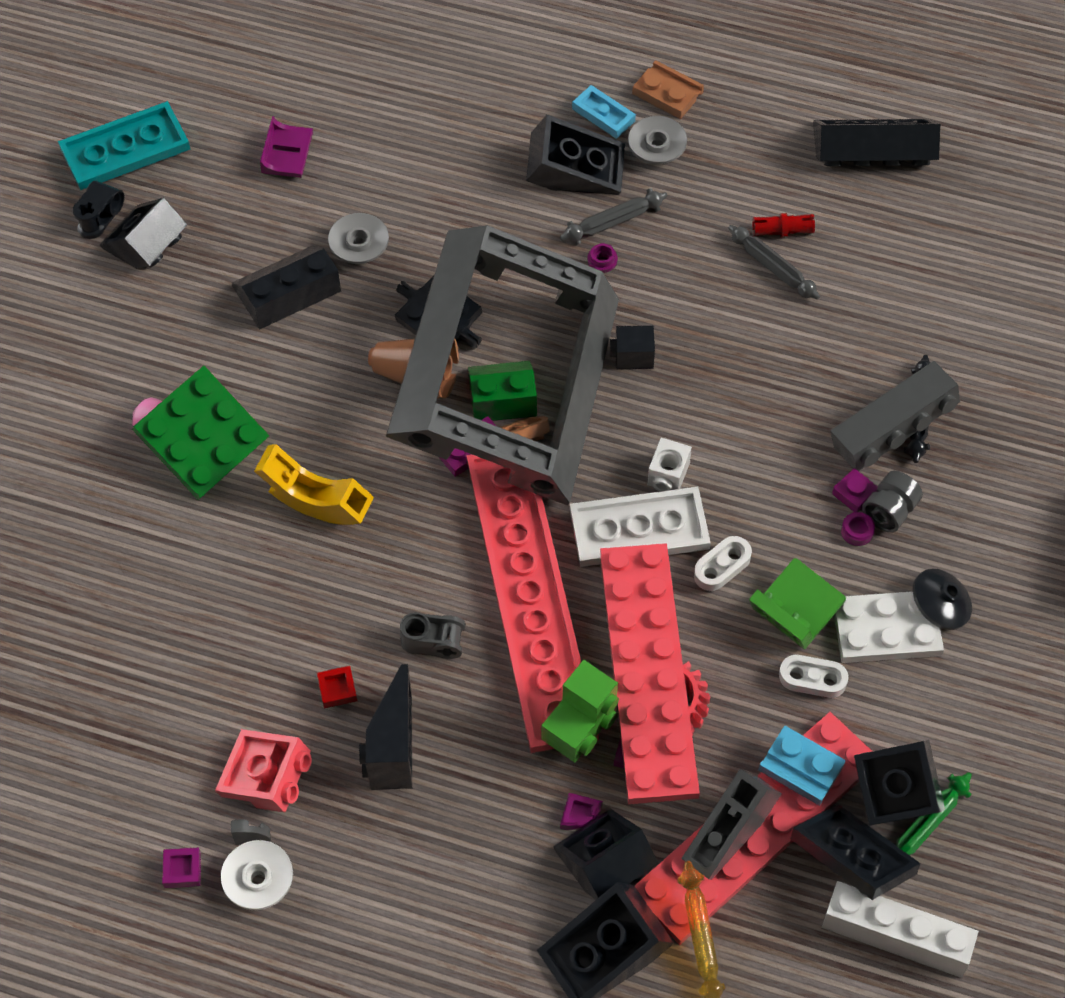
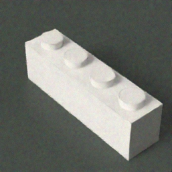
[822,881,979,978]

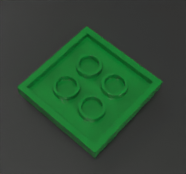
[132,365,269,500]

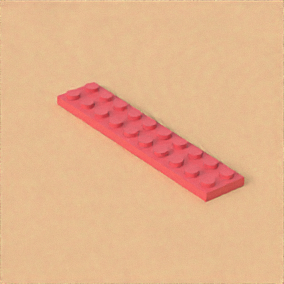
[466,454,599,753]

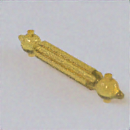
[678,860,725,998]

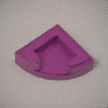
[560,793,603,830]

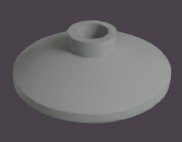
[628,116,687,164]
[328,213,389,264]

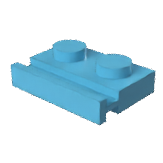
[758,726,846,806]

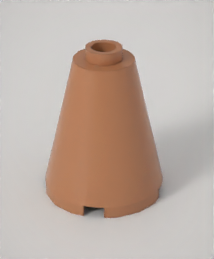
[368,338,459,398]

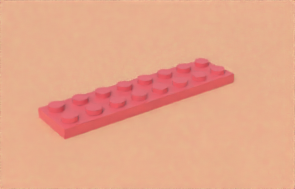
[600,543,700,804]
[635,712,872,945]

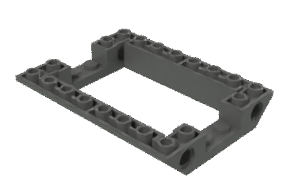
[386,225,619,506]

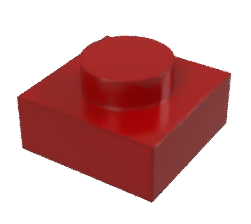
[317,666,358,709]

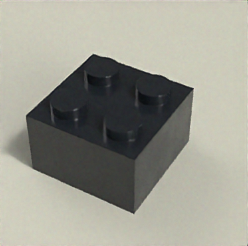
[854,740,945,826]

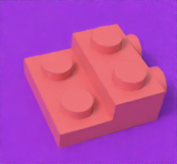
[215,729,312,813]

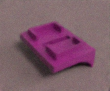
[260,116,313,178]

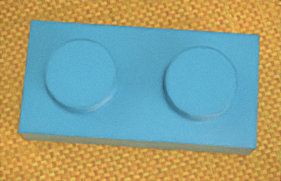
[572,85,636,139]

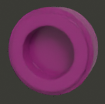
[841,512,875,546]

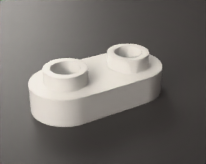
[694,536,752,591]
[779,655,848,698]

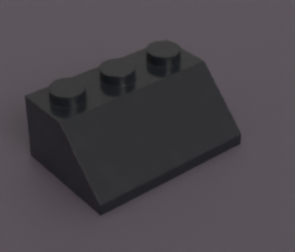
[232,246,341,330]

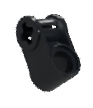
[73,181,125,239]

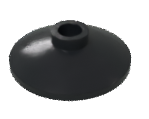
[913,569,972,630]

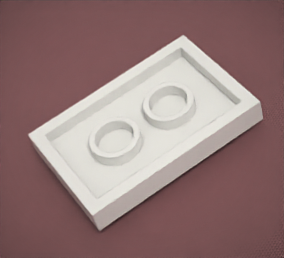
[834,592,944,663]

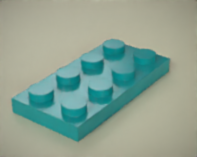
[58,101,191,191]

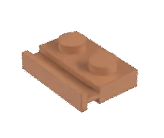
[632,60,704,119]

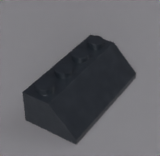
[813,119,941,166]

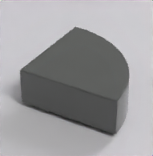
[231,819,271,845]

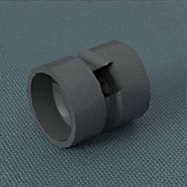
[862,471,923,533]

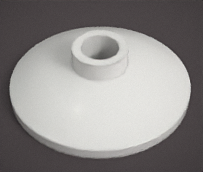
[221,840,293,910]

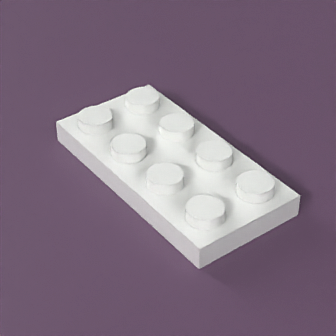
[570,487,711,567]

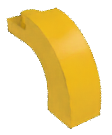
[254,444,374,525]

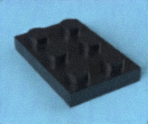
[790,804,921,900]

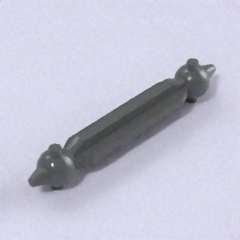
[560,188,668,245]
[728,225,820,300]

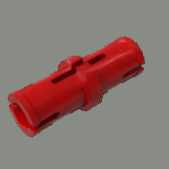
[752,213,815,237]

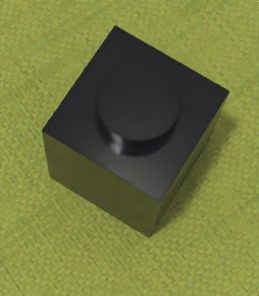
[609,325,655,370]

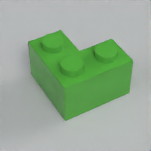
[541,660,619,763]

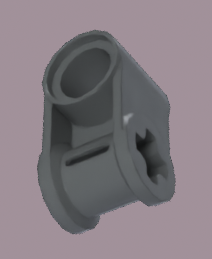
[400,612,466,659]

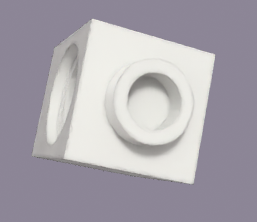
[647,438,692,492]

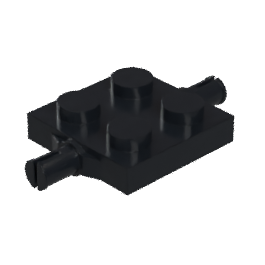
[395,276,482,349]

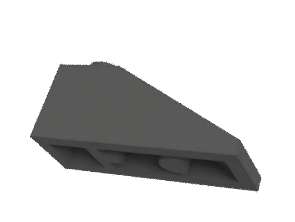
[681,769,782,880]

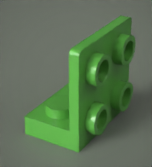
[749,558,846,650]

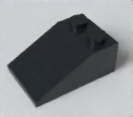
[526,115,625,195]
[359,664,413,790]
[537,882,674,998]

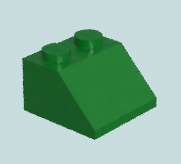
[468,360,537,421]

